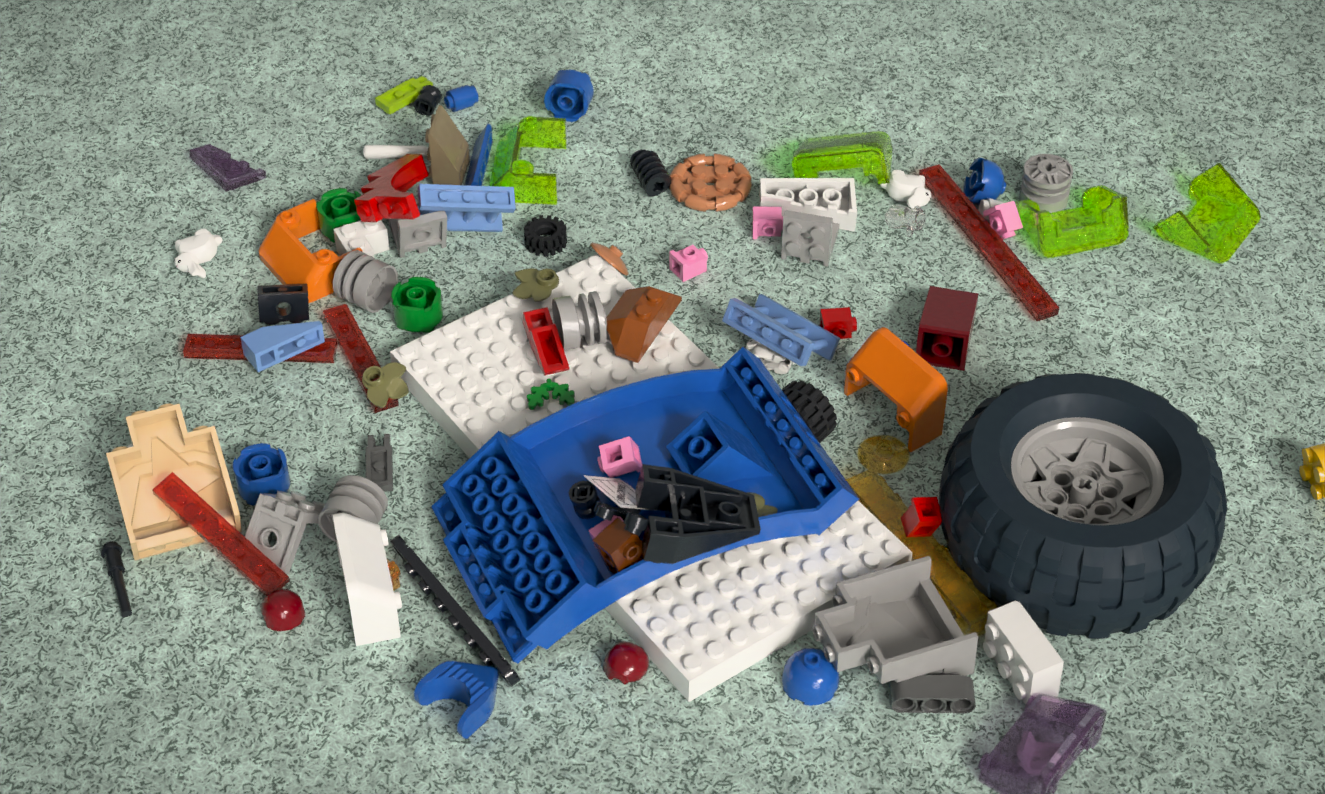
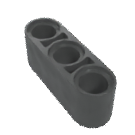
[890,675,976,713]

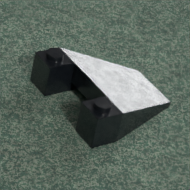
[635,464,761,564]

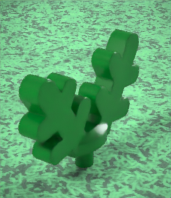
[527,378,575,410]

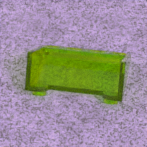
[1153,163,1261,264]

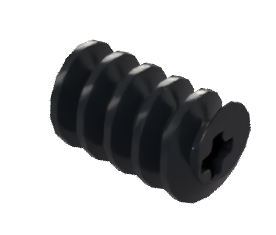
[630,150,672,197]

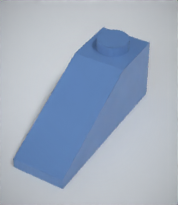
[241,321,325,372]

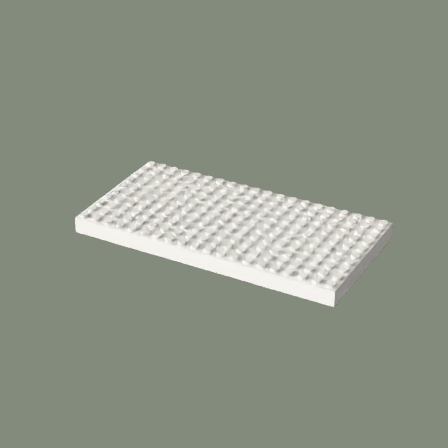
[390,254,913,702]

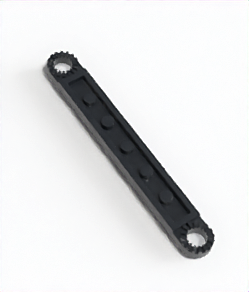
[390,535,521,687]

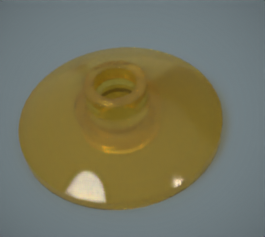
[857,435,910,474]

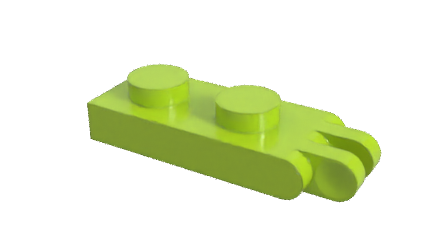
[375,76,433,115]

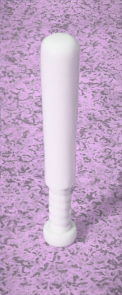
[363,145,428,159]

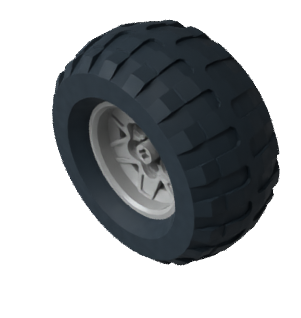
[939,373,1227,639]

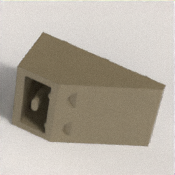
[425,105,470,185]

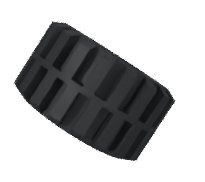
[782,381,837,443]

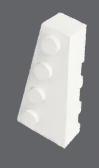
[759,178,857,231]

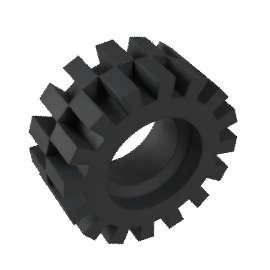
[524,215,567,257]

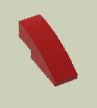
[522,307,570,376]

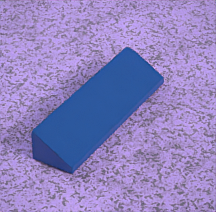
[464,124,493,186]

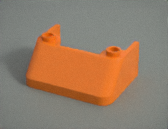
[259,199,362,303]
[844,327,948,452]

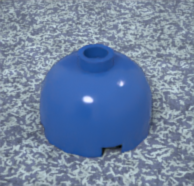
[963,157,1006,205]
[782,648,840,706]

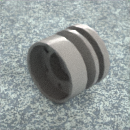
[1019,154,1073,215]
[333,250,398,313]
[552,291,607,350]
[318,475,388,543]

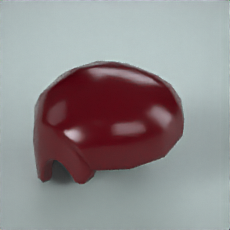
[261,589,305,632]
[603,641,649,684]

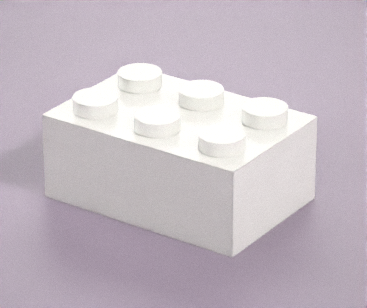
[983,601,1064,708]

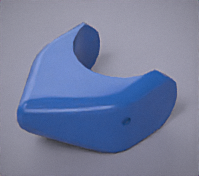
[414,661,499,739]

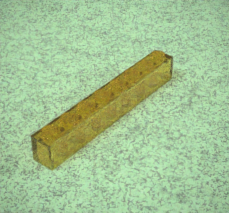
[846,468,998,637]

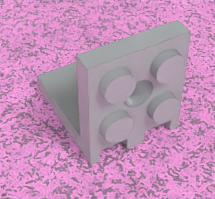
[387,199,447,258]
[781,210,839,267]
[239,491,325,575]

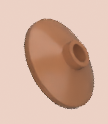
[590,242,629,276]

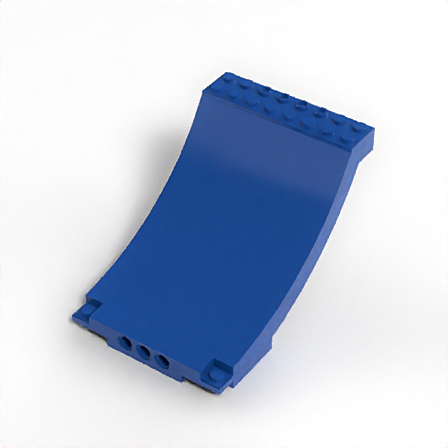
[431,347,859,664]

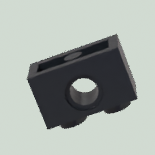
[257,284,309,325]

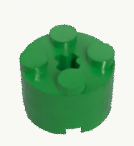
[316,188,362,243]
[391,277,443,333]

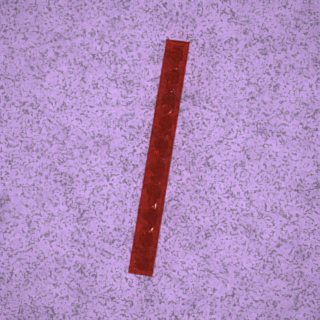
[919,164,1059,321]

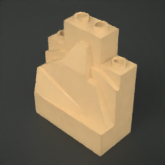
[106,404,242,560]

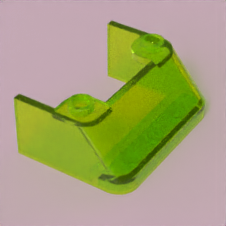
[489,116,567,205]

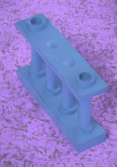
[417,184,516,232]
[722,294,840,366]

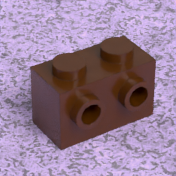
[593,517,644,575]

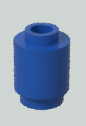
[444,85,479,112]

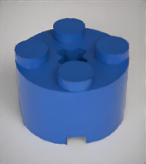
[544,70,594,122]
[233,443,290,506]

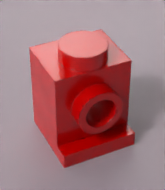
[819,307,857,339]
[901,497,942,537]

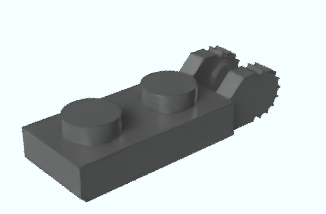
[366,434,393,492]

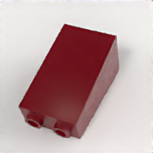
[916,286,979,371]

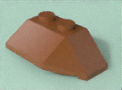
[606,286,682,363]

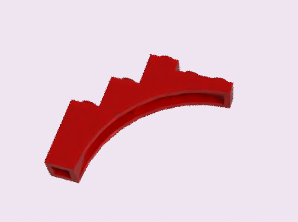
[354,154,429,222]

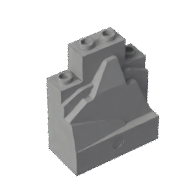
[812,556,978,684]

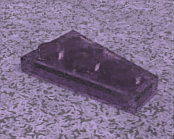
[189,144,266,192]

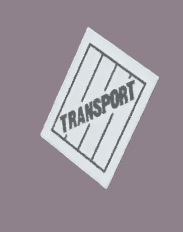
[584,475,648,510]

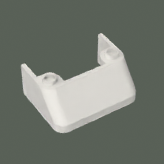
[332,512,402,646]

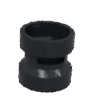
[414,85,442,116]
[569,481,601,519]

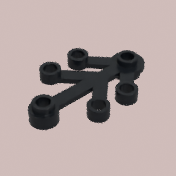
[593,501,649,535]

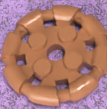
[669,153,752,212]

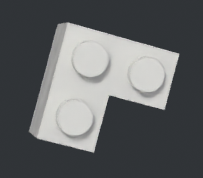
[333,220,389,257]

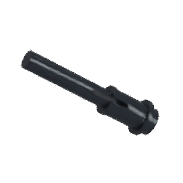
[100,541,132,617]

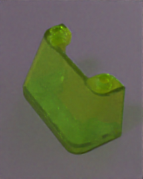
[792,131,893,184]
[1015,185,1129,258]

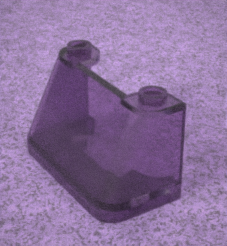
[978,693,1107,794]

